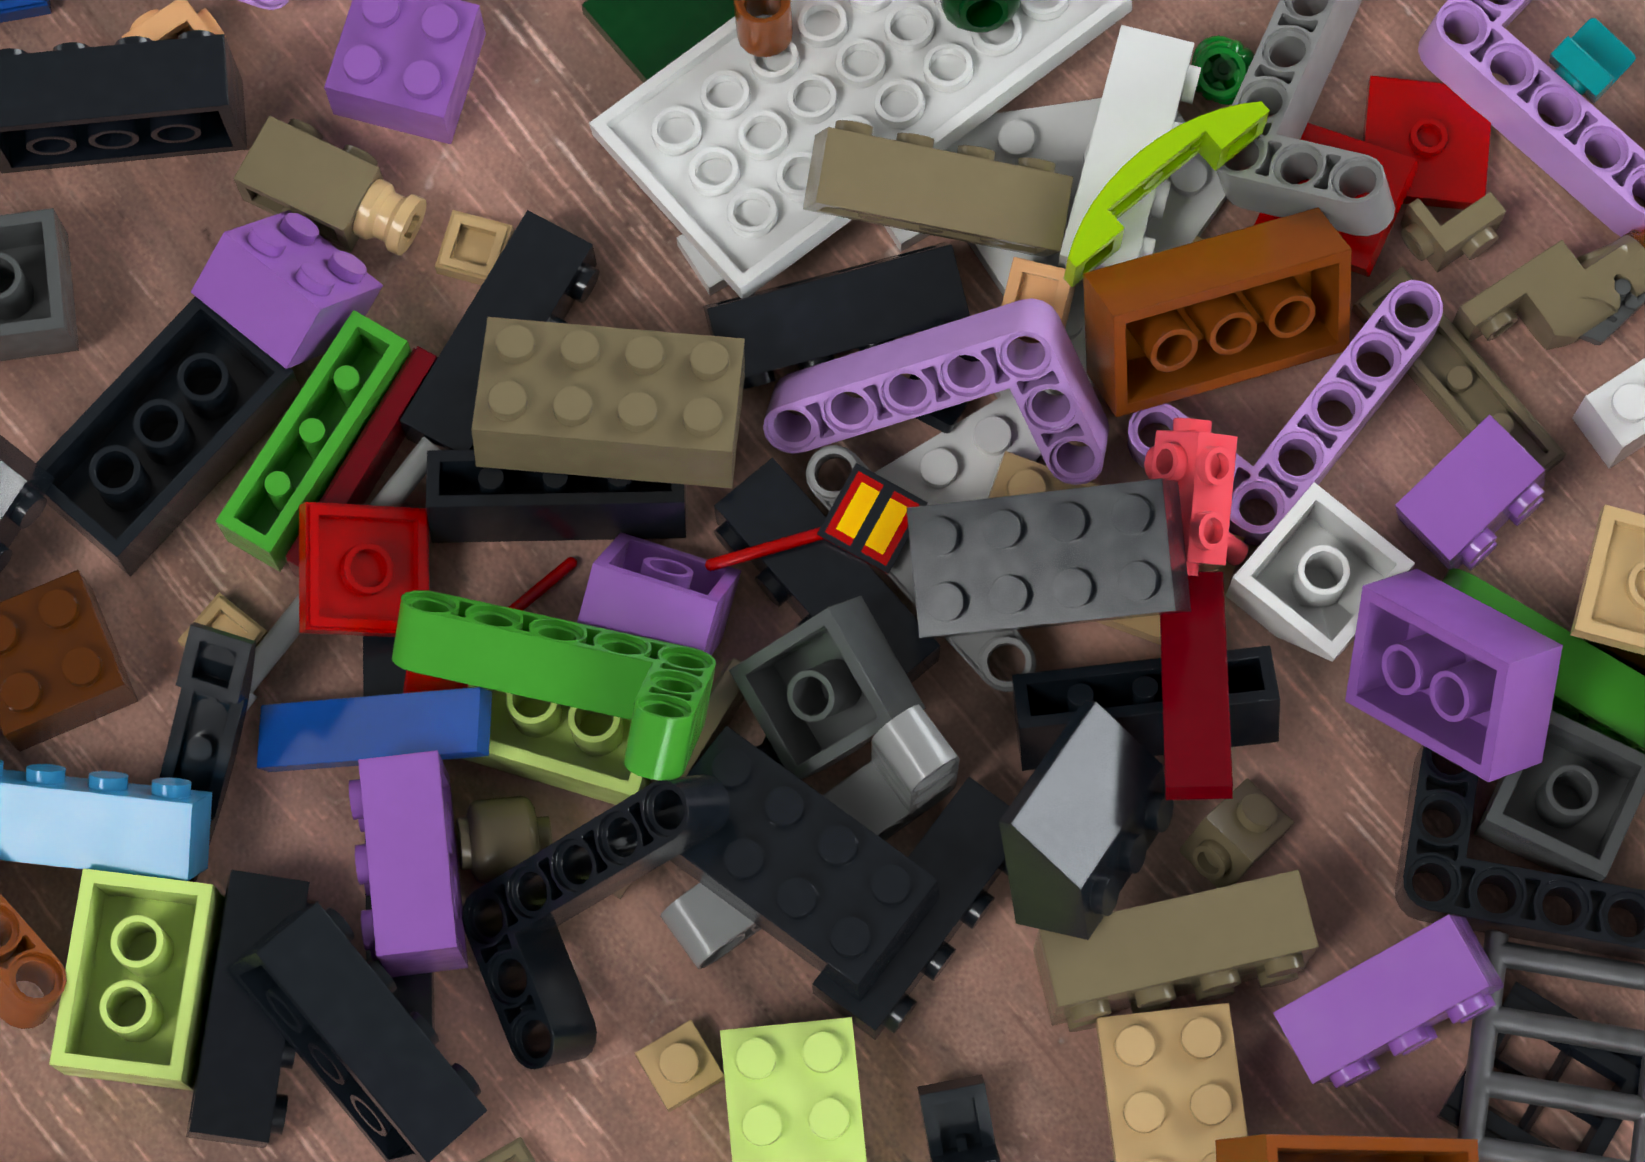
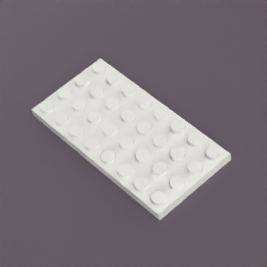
[589,0,1132,299]

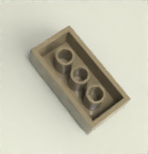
[471,317,745,488]
[1033,870,1319,1032]

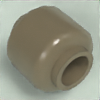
[456,796,552,884]

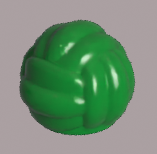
[1191,35,1255,105]

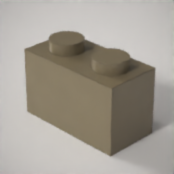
[233,115,383,252]

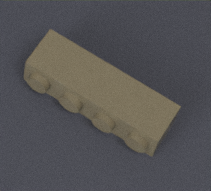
[803,120,1073,258]

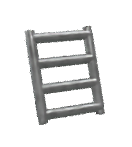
[1457,929,1645,1162]

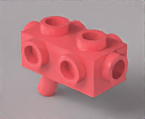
[1144,418,1248,576]

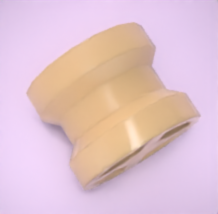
[353,179,427,255]

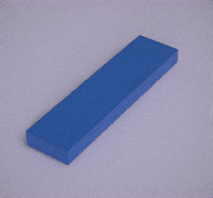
[257,687,492,772]

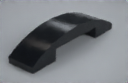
[159,622,256,882]

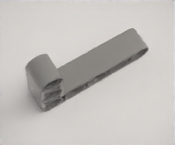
[1217,0,1395,236]
[660,704,960,969]

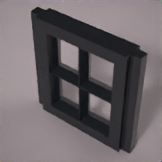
[1437,981,1642,1156]

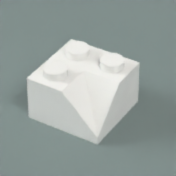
[1226,482,1415,662]

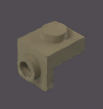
[1400,192,1506,272]
[1180,778,1294,888]

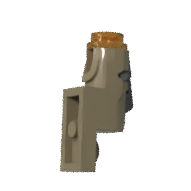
[1452,229,1645,350]

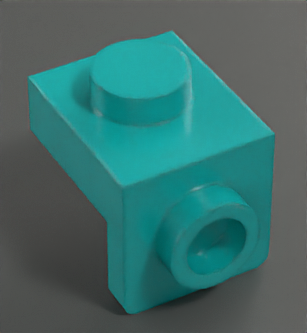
[1549,18,1636,104]

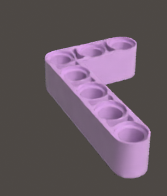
[1418,0,1645,240]
[1128,280,1443,546]
[763,298,1110,485]

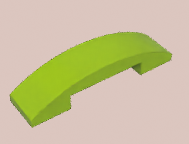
[1064,101,1270,287]

